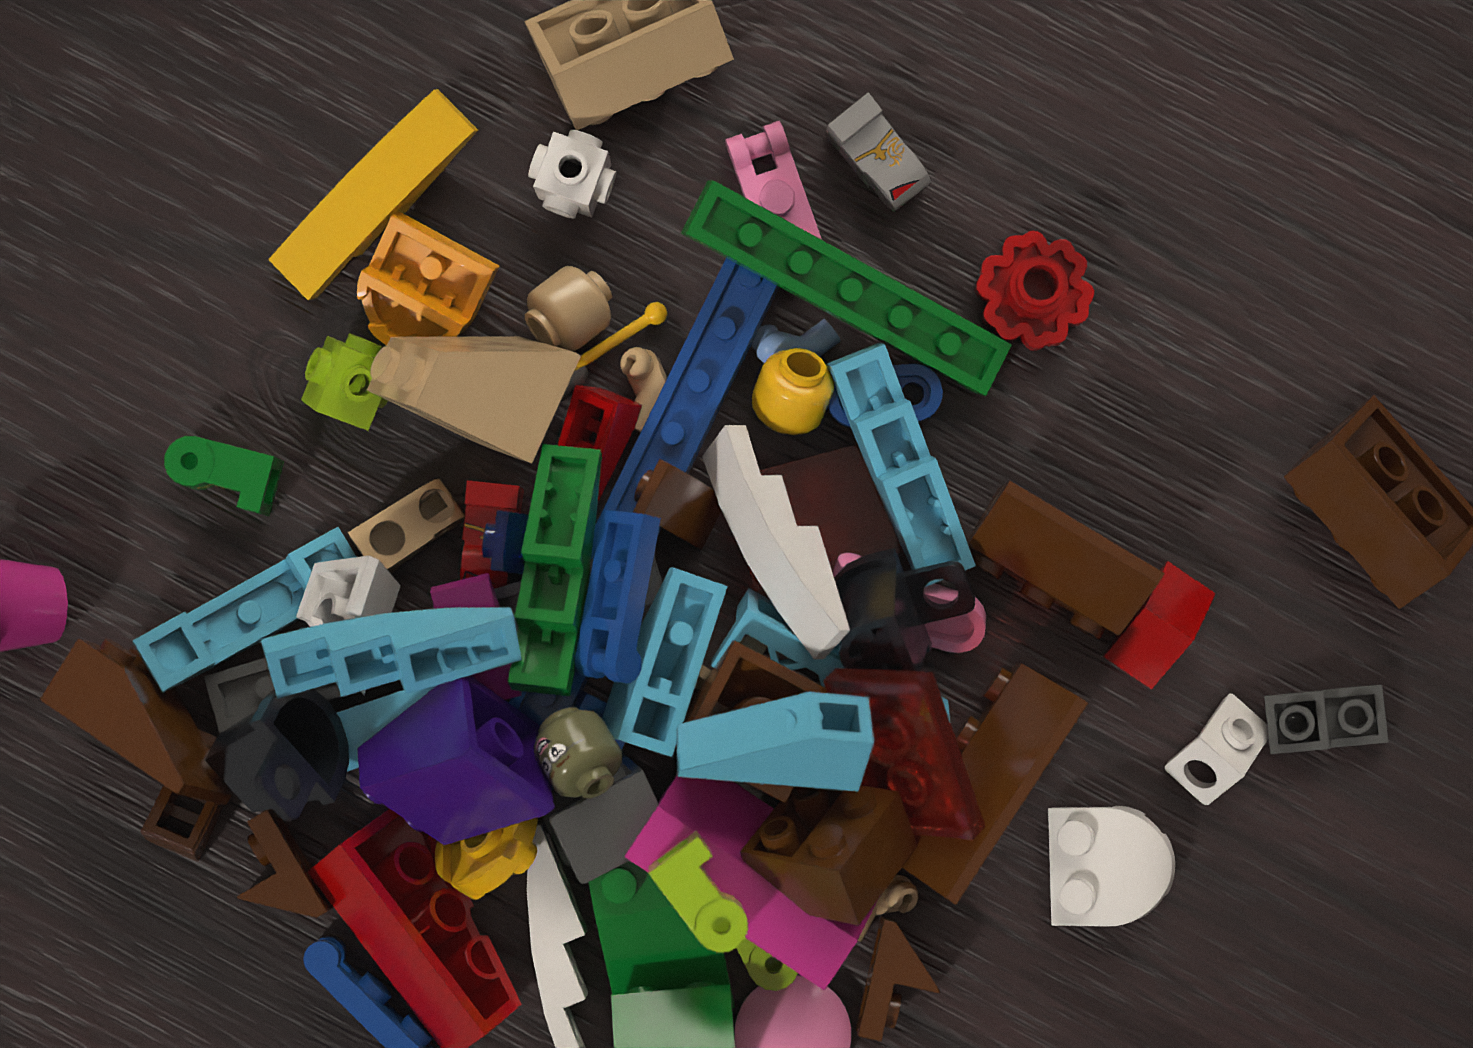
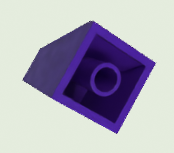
[357,675,554,845]

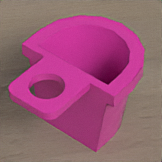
[0,559,68,652]

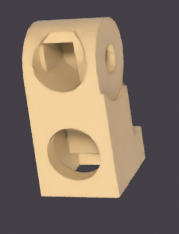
[348,478,465,574]

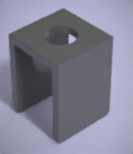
[541,754,658,884]

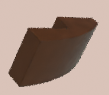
[633,459,721,550]

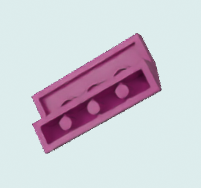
[624,772,878,991]

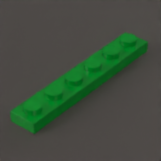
[681,180,1012,396]

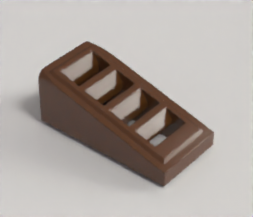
[140,729,230,862]

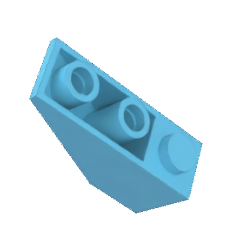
[676,692,874,791]

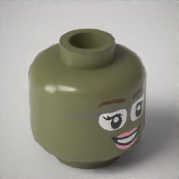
[533,707,622,799]

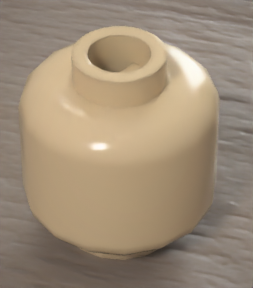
[524,266,612,351]

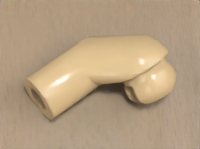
[620,347,667,433]

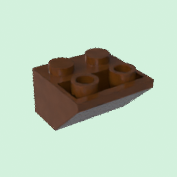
[740,785,918,926]

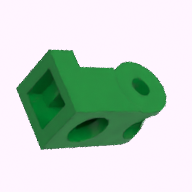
[164,436,284,516]

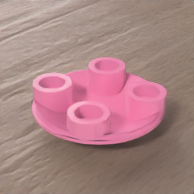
[735,975,851,1048]

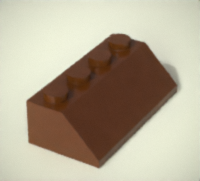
[902,663,1088,905]

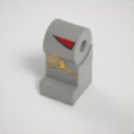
[826,92,931,212]

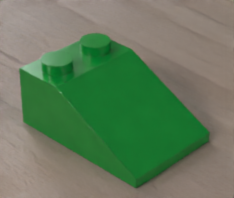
[588,860,735,1008]

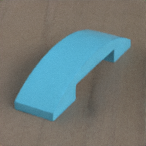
[132,527,356,693]

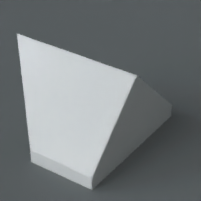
[296,556,400,695]

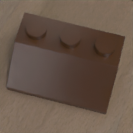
[1284,395,1473,609]
[967,481,1165,640]

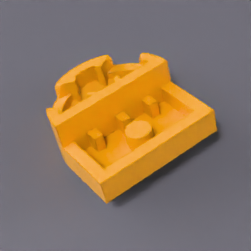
[357,211,500,346]

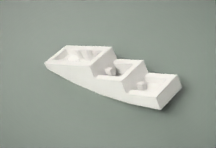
[702,425,850,659]
[527,822,588,1048]

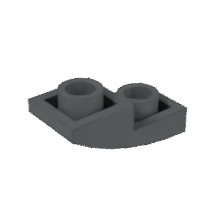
[1264,684,1389,754]

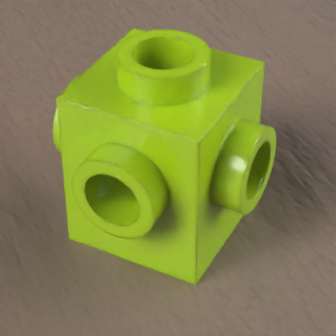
[301,333,388,431]

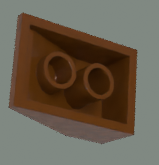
[40,638,232,805]

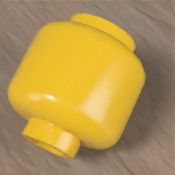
[752,348,834,435]

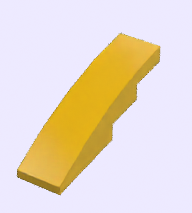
[268,89,478,300]

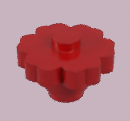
[975,231,1094,351]

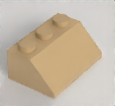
[524,0,734,130]

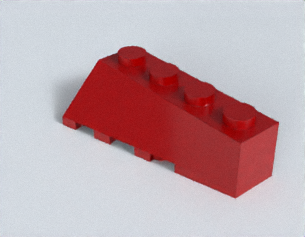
[307,809,522,1048]

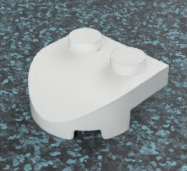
[1048,806,1175,926]

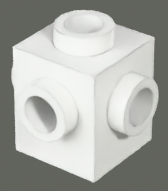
[528,130,617,218]

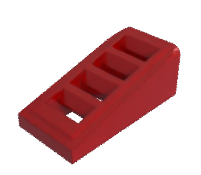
[558,385,642,502]

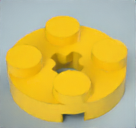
[435,818,537,900]

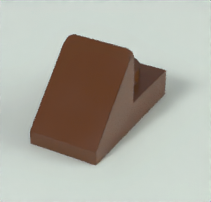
[237,809,334,918]
[855,915,940,1041]

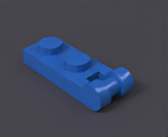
[575,509,661,684]
[303,935,434,1048]

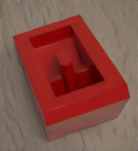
[1102,561,1216,689]

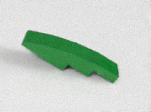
[508,444,602,697]

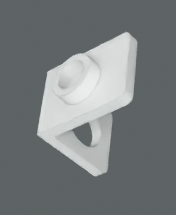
[1165,694,1269,805]

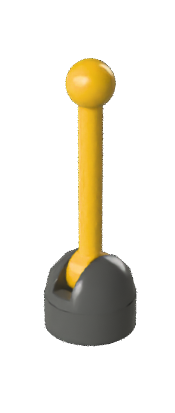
[561,302,667,401]

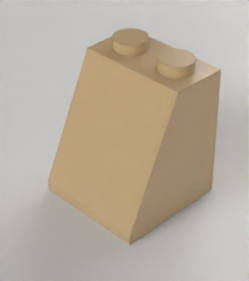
[367,336,581,464]

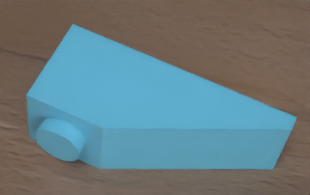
[602,567,727,757]

